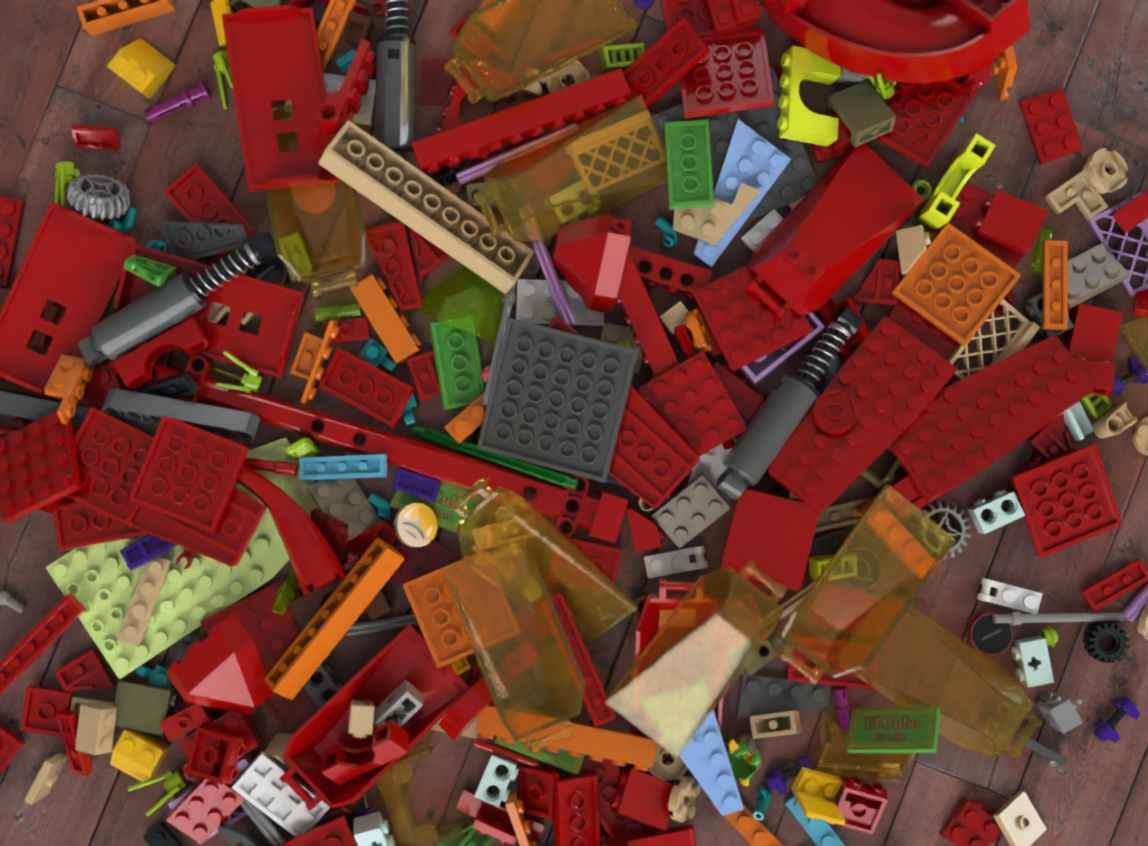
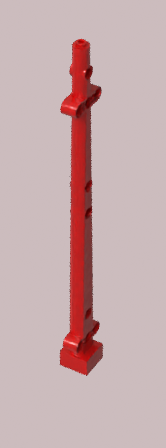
[109,355,628,543]

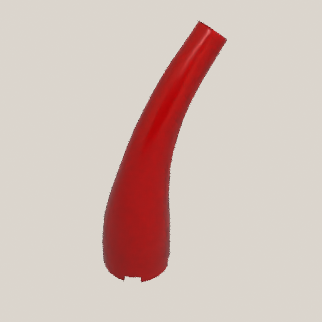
[236,465,346,595]

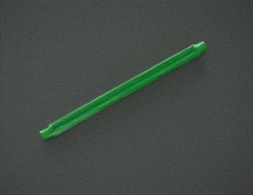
[412,425,579,489]

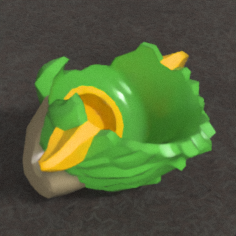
[726,734,763,786]

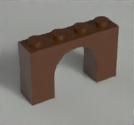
[288,564,394,631]

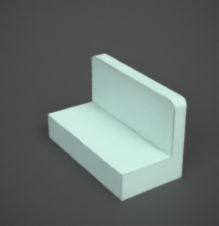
[1063,402,1093,441]

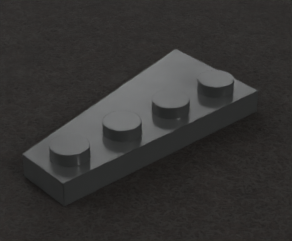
[159,221,248,260]
[736,674,831,718]

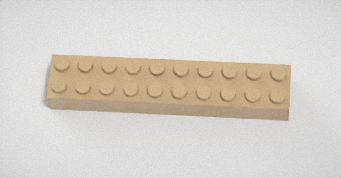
[318,120,535,294]

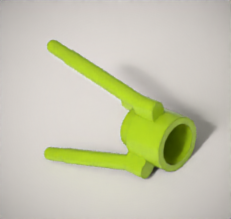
[213,50,233,109]
[868,73,897,100]
[55,161,80,207]
[213,351,263,394]
[127,770,187,816]

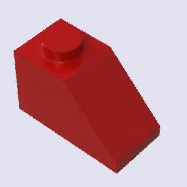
[626,507,664,553]

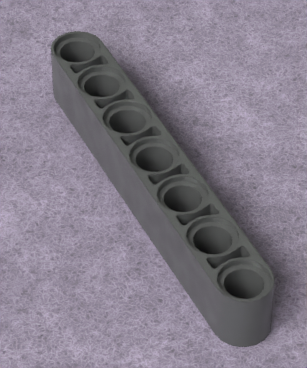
[102,388,260,442]

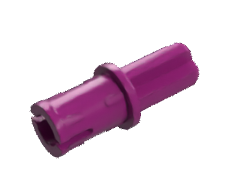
[833,686,852,732]

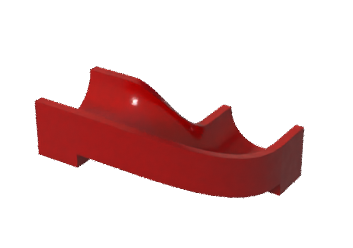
[762,0,1030,83]

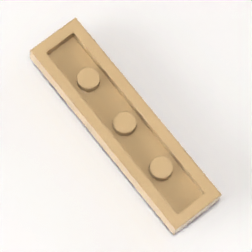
[117,556,172,647]

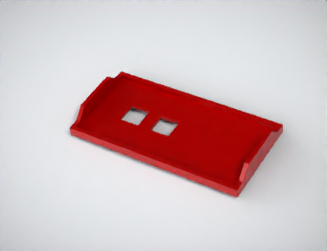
[222,5,340,192]
[0,202,138,401]
[113,244,305,378]

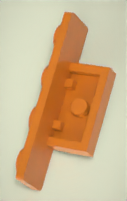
[290,319,340,404]
[44,354,99,425]

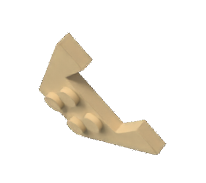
[673,183,760,246]

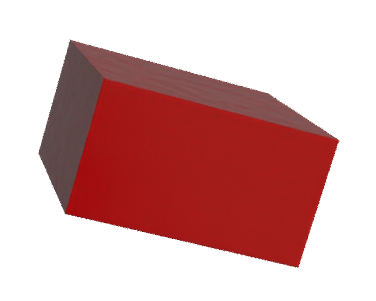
[720,489,819,592]

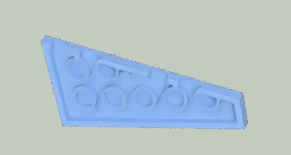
[693,119,791,267]
[639,679,744,816]

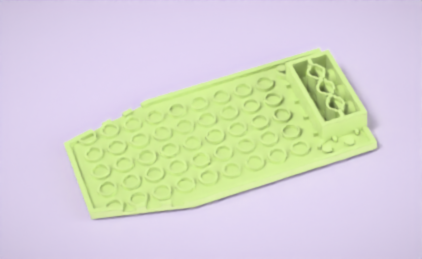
[46,437,326,679]

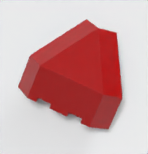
[552,212,632,314]
[167,614,273,715]

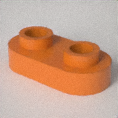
[685,309,713,353]

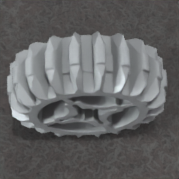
[67,173,130,220]
[910,500,971,560]

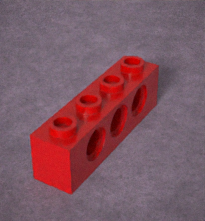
[628,246,713,300]

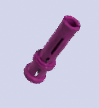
[144,80,212,123]

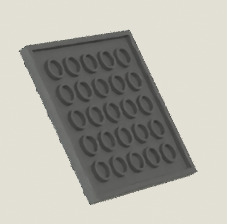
[650,67,818,222]
[477,318,639,483]

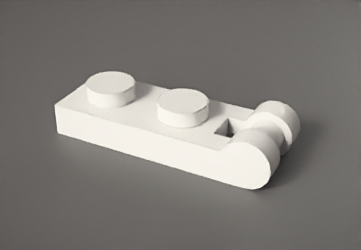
[643,545,708,579]
[976,578,1043,614]

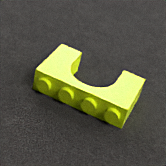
[777,46,841,147]
[916,133,996,230]

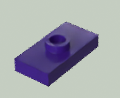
[392,467,442,502]

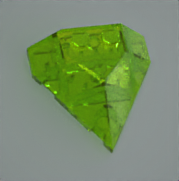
[418,266,503,345]

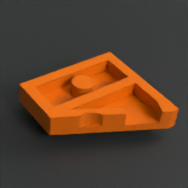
[991,46,1017,101]

